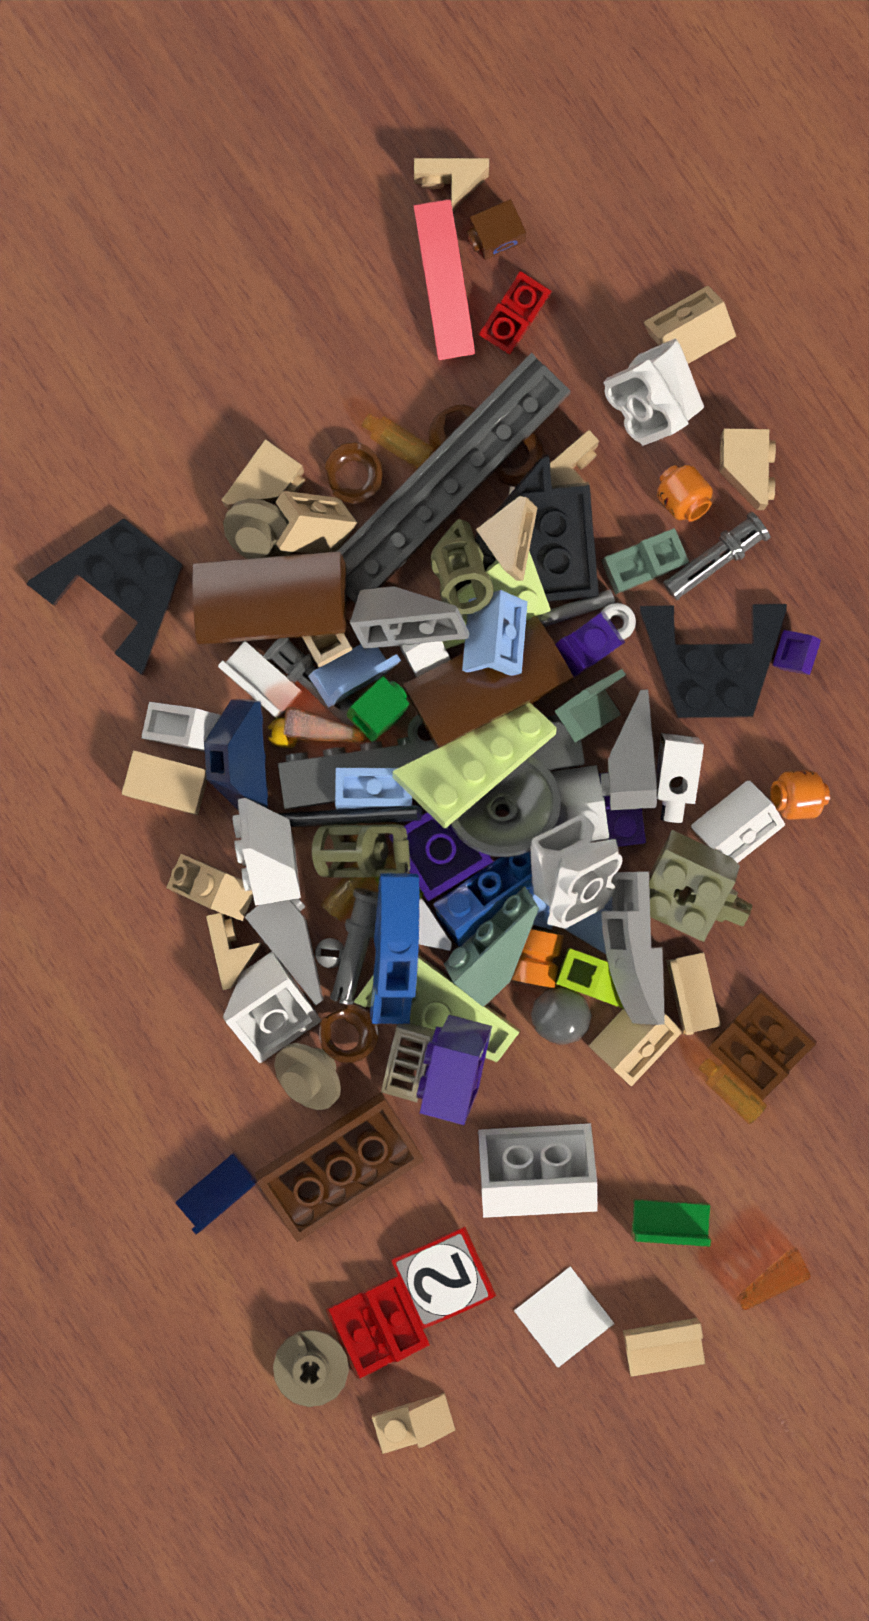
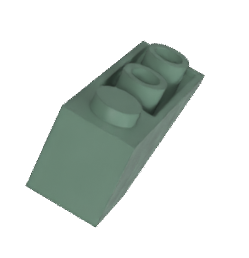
[444,886,539,1007]

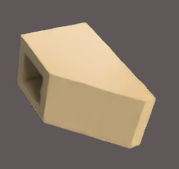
[720,428,776,510]
[166,854,253,921]

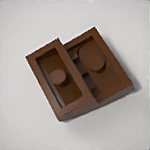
[708,990,817,1100]

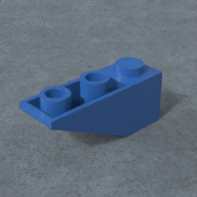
[433,851,532,947]

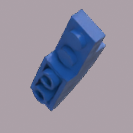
[370,873,419,1024]

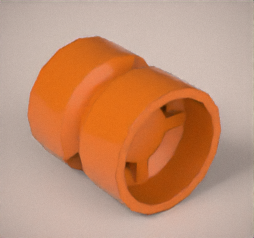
[511,929,564,988]

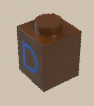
[466,199,526,260]

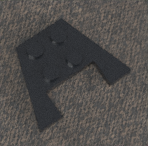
[27,518,184,675]
[639,604,787,719]

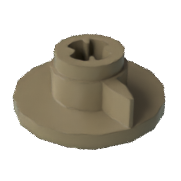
[223,498,291,559]
[274,1043,341,1110]
[273,1329,349,1407]

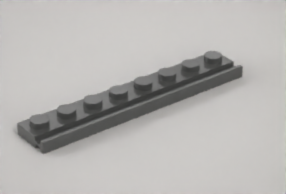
[337,353,571,604]

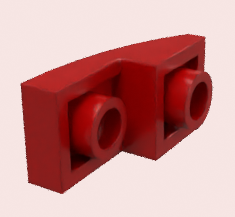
[478,271,553,355]

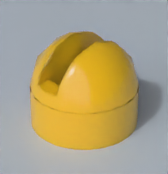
[267,718,298,748]

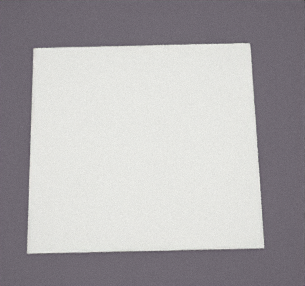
[514,1267,614,1367]

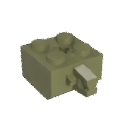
[649,830,752,942]

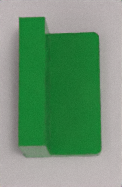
[631,1198,711,1247]

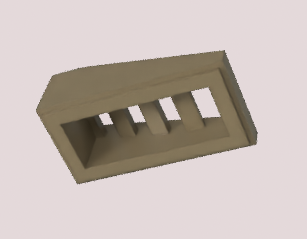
[381,1023,435,1102]

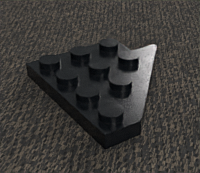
[455,454,599,601]

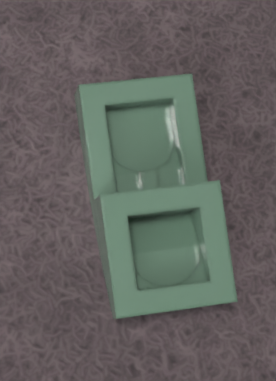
[601,528,689,595]

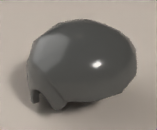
[531,986,592,1045]

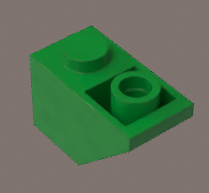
[346,676,410,742]

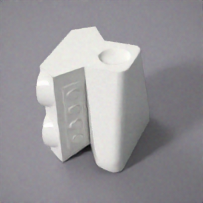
[603,338,704,446]
[530,815,622,929]

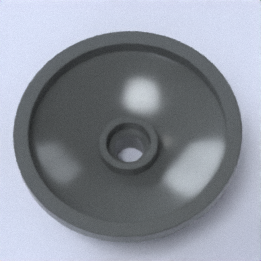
[450,756,561,857]

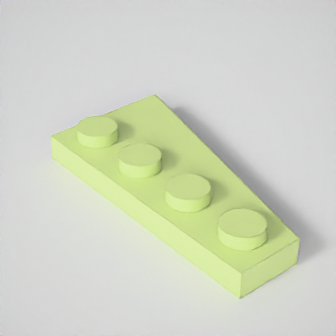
[392,703,556,829]
[354,955,520,1062]

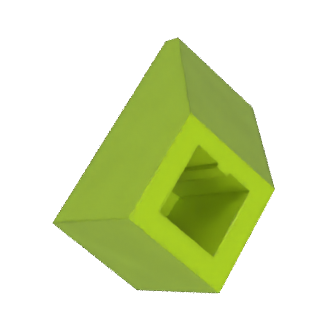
[555,948,624,1009]

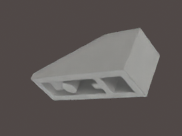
[350,586,469,649]
[601,690,657,810]
[244,898,323,1005]

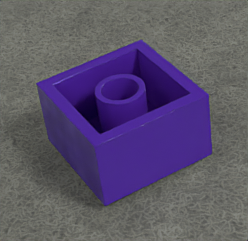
[389,812,493,902]
[416,1015,492,1125]

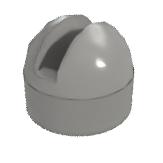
[315,938,344,968]

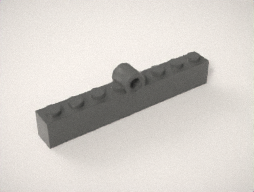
[278,715,585,810]

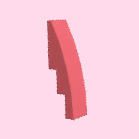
[413,199,475,360]

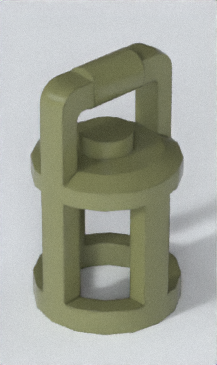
[431,519,494,615]
[312,824,410,878]

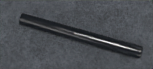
[278,805,422,827]

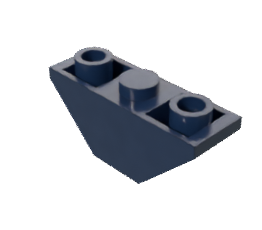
[204,699,268,811]

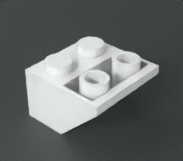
[233,798,301,905]

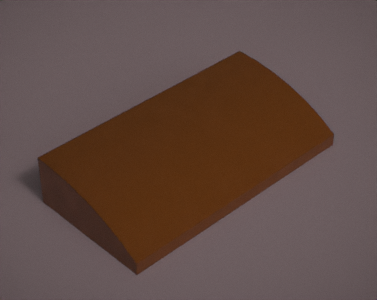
[193,552,346,644]
[403,616,574,749]
[255,1092,425,1242]

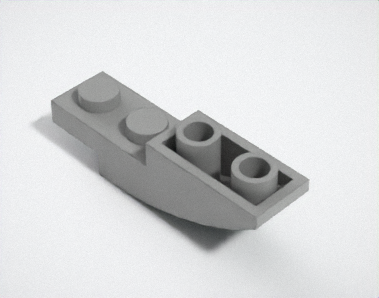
[601,872,665,1025]

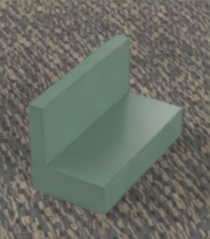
[555,669,626,743]

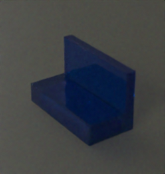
[175,1152,257,1235]

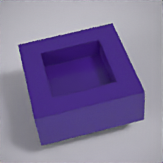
[772,630,821,675]

